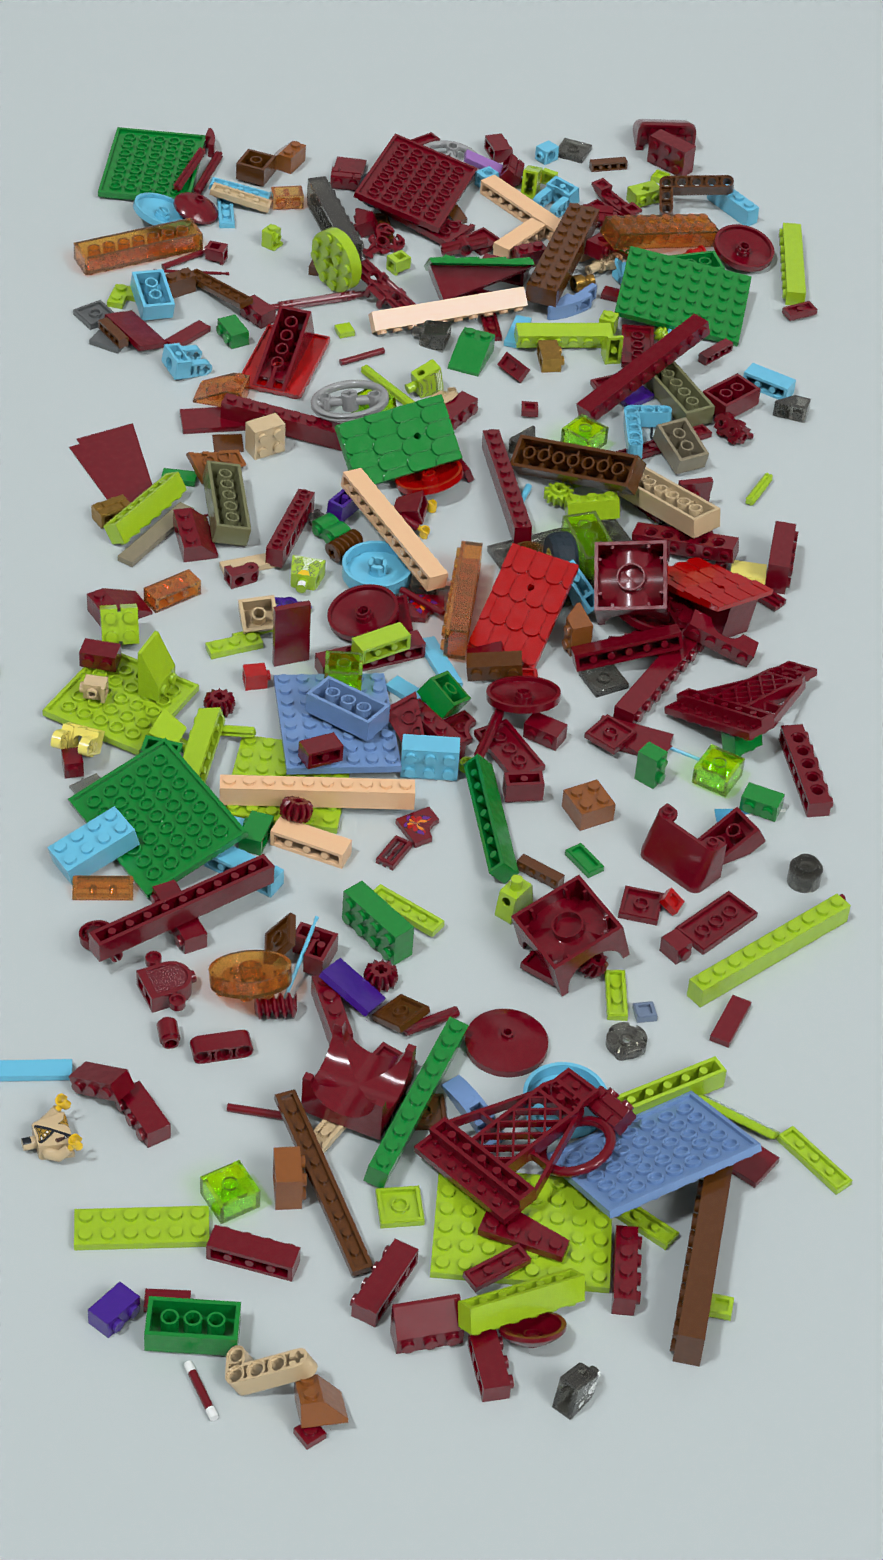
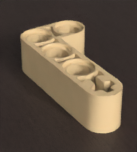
[225,1345,318,1396]

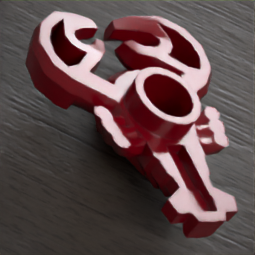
[362,223,405,259]

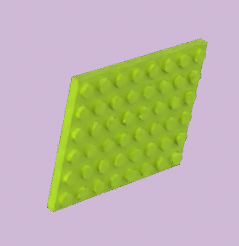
[430,1172,612,1293]

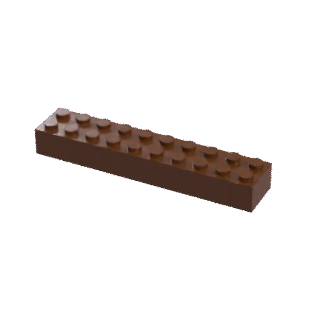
[526,203,600,307]
[670,1165,733,1367]

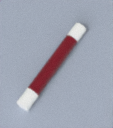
[184,1360,219,1421]

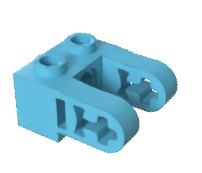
[533,176,580,218]
[161,343,212,380]

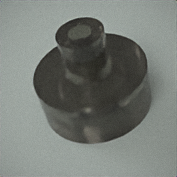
[308,509,325,526]

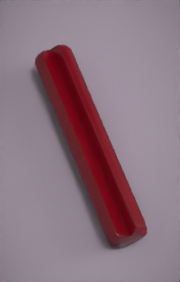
[403,1006,460,1036]

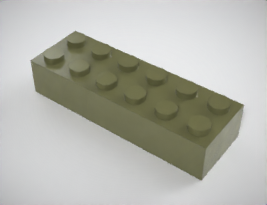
[644,361,715,427]
[202,460,251,546]

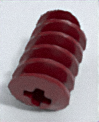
[254,992,297,1020]

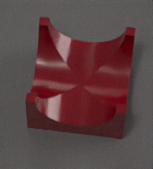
[594,540,670,625]
[511,875,630,997]
[301,1018,417,1140]

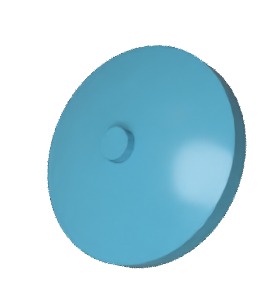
[133,193,193,232]

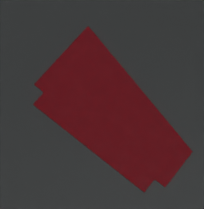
[69,423,152,503]

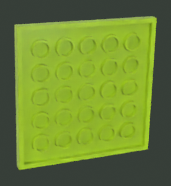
[42,653,199,755]
[225,736,350,834]

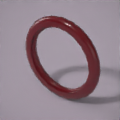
[538,1115,616,1178]

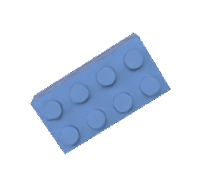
[305,676,390,741]

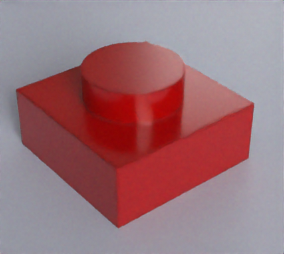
[659,887,685,916]

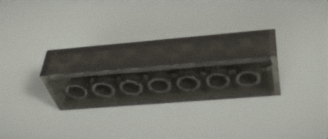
[307,176,364,262]

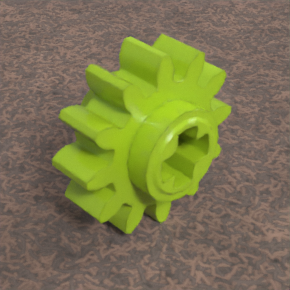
[543,481,574,507]

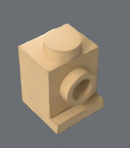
[79,674,109,703]

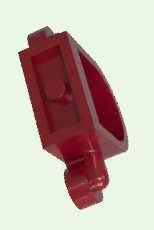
[136,951,197,1013]

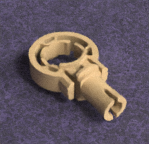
[585,252,623,275]

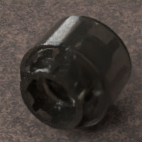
[787,854,823,893]

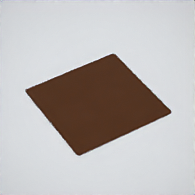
[212,434,244,452]

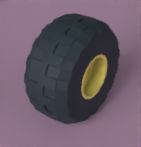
[543,531,579,565]

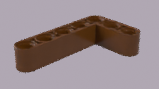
[659,175,734,222]

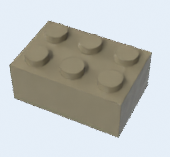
[653,417,709,475]

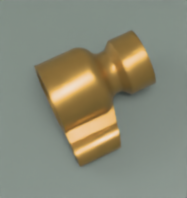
[570,274,596,293]

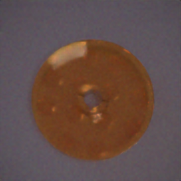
[208,950,293,1002]

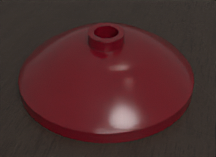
[173,192,218,224]
[498,1312,567,1348]

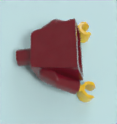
[394,491,437,539]

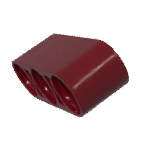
[190,1030,254,1064]

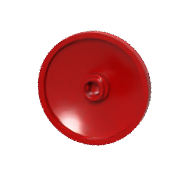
[395,461,464,495]

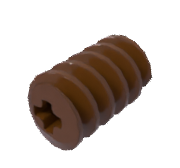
[325,529,363,563]

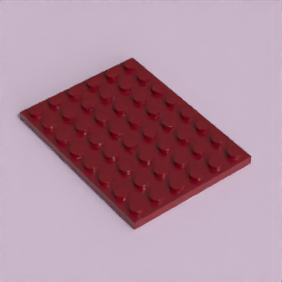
[353,133,478,233]

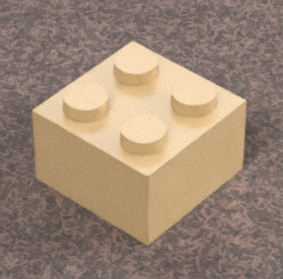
[245,413,285,460]

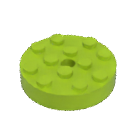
[311,227,362,292]

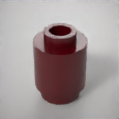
[157,1017,180,1049]

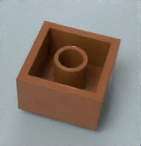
[562,779,616,831]
[273,1146,307,1210]

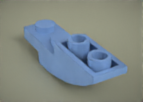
[547,283,597,320]
[441,1075,505,1145]

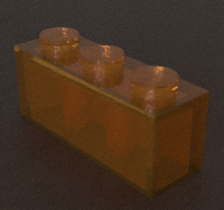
[144,569,201,613]

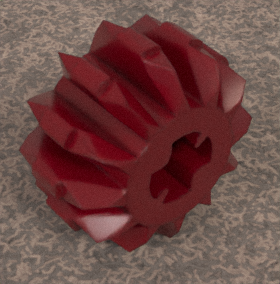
[203,687,235,717]
[279,796,313,824]
[578,952,609,979]
[363,959,398,992]

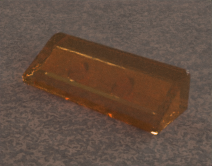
[72,875,134,900]

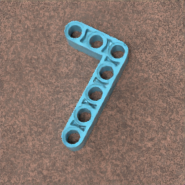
[623,405,672,459]

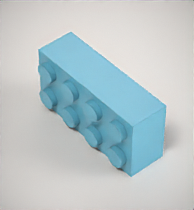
[47,806,140,886]

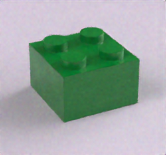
[417,671,472,719]

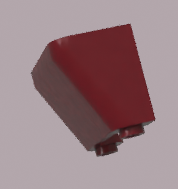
[633,119,696,150]
[640,803,727,893]

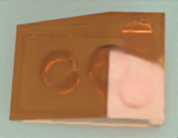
[193,373,250,407]

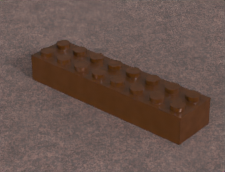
[510,434,646,496]

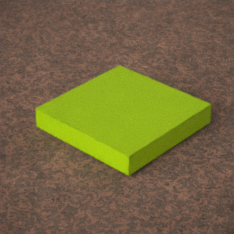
[375,1185,425,1229]

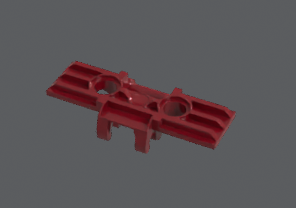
[361,259,416,309]

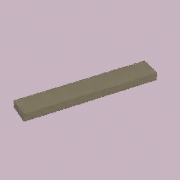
[118,502,194,567]

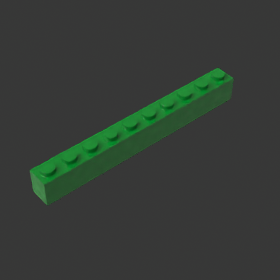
[363,1017,469,1188]

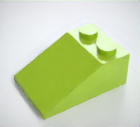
[138,631,177,702]

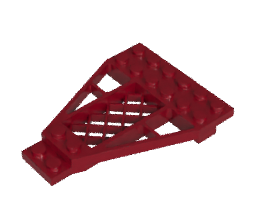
[664,661,817,741]
[414,1067,599,1225]

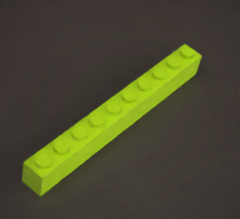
[687,894,851,1008]

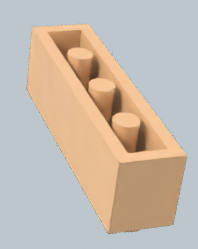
[493,218,546,259]
[270,816,352,869]

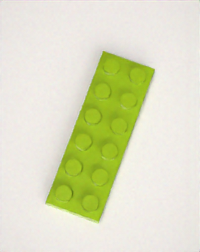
[74,1206,209,1251]

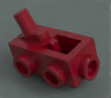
[714,412,754,445]

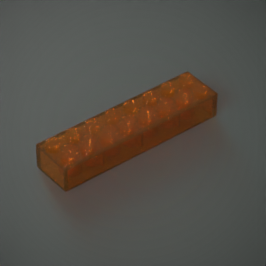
[600,213,719,250]
[73,218,203,275]
[440,541,483,660]

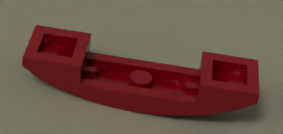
[591,178,642,216]

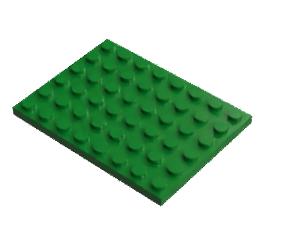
[98,127,205,200]
[614,246,752,347]
[68,737,248,900]

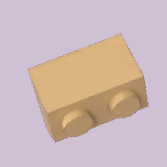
[238,595,276,634]

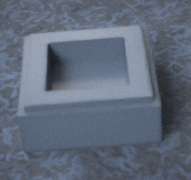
[632,1001,658,1023]

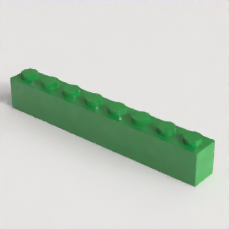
[463,754,519,884]

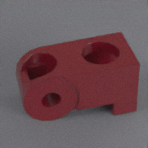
[224,562,259,589]

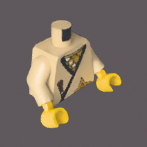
[21,1093,83,1162]

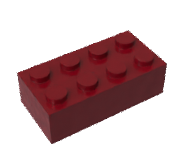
[765,521,799,595]

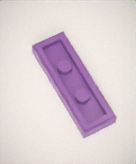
[464,149,502,178]

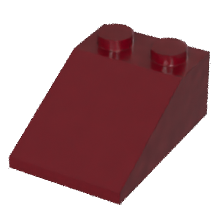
[87,588,153,627]
[698,807,766,865]

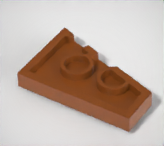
[186,450,246,484]

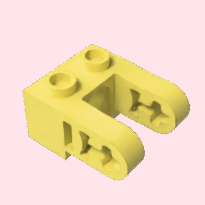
[51,722,105,757]

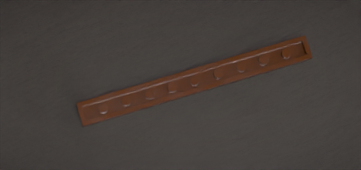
[274,1089,373,1277]

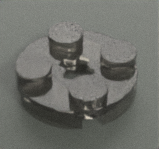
[605,1022,648,1061]

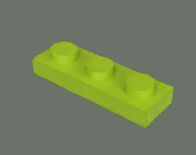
[205,632,263,660]

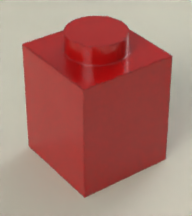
[242,662,271,691]

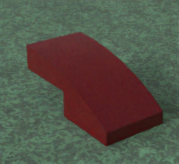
[205,128,215,158]

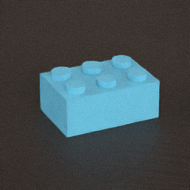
[130,269,175,320]
[400,734,460,781]

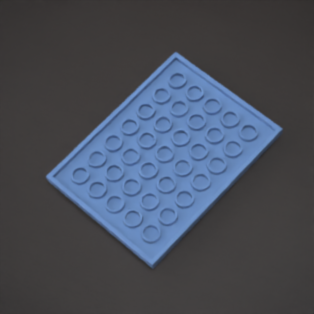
[273,673,402,775]
[547,1091,762,1219]

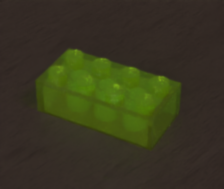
[561,511,613,576]

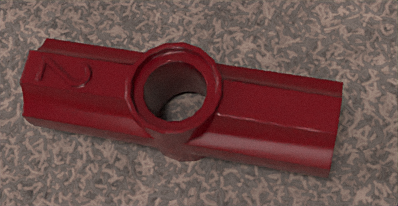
[440,233,489,256]

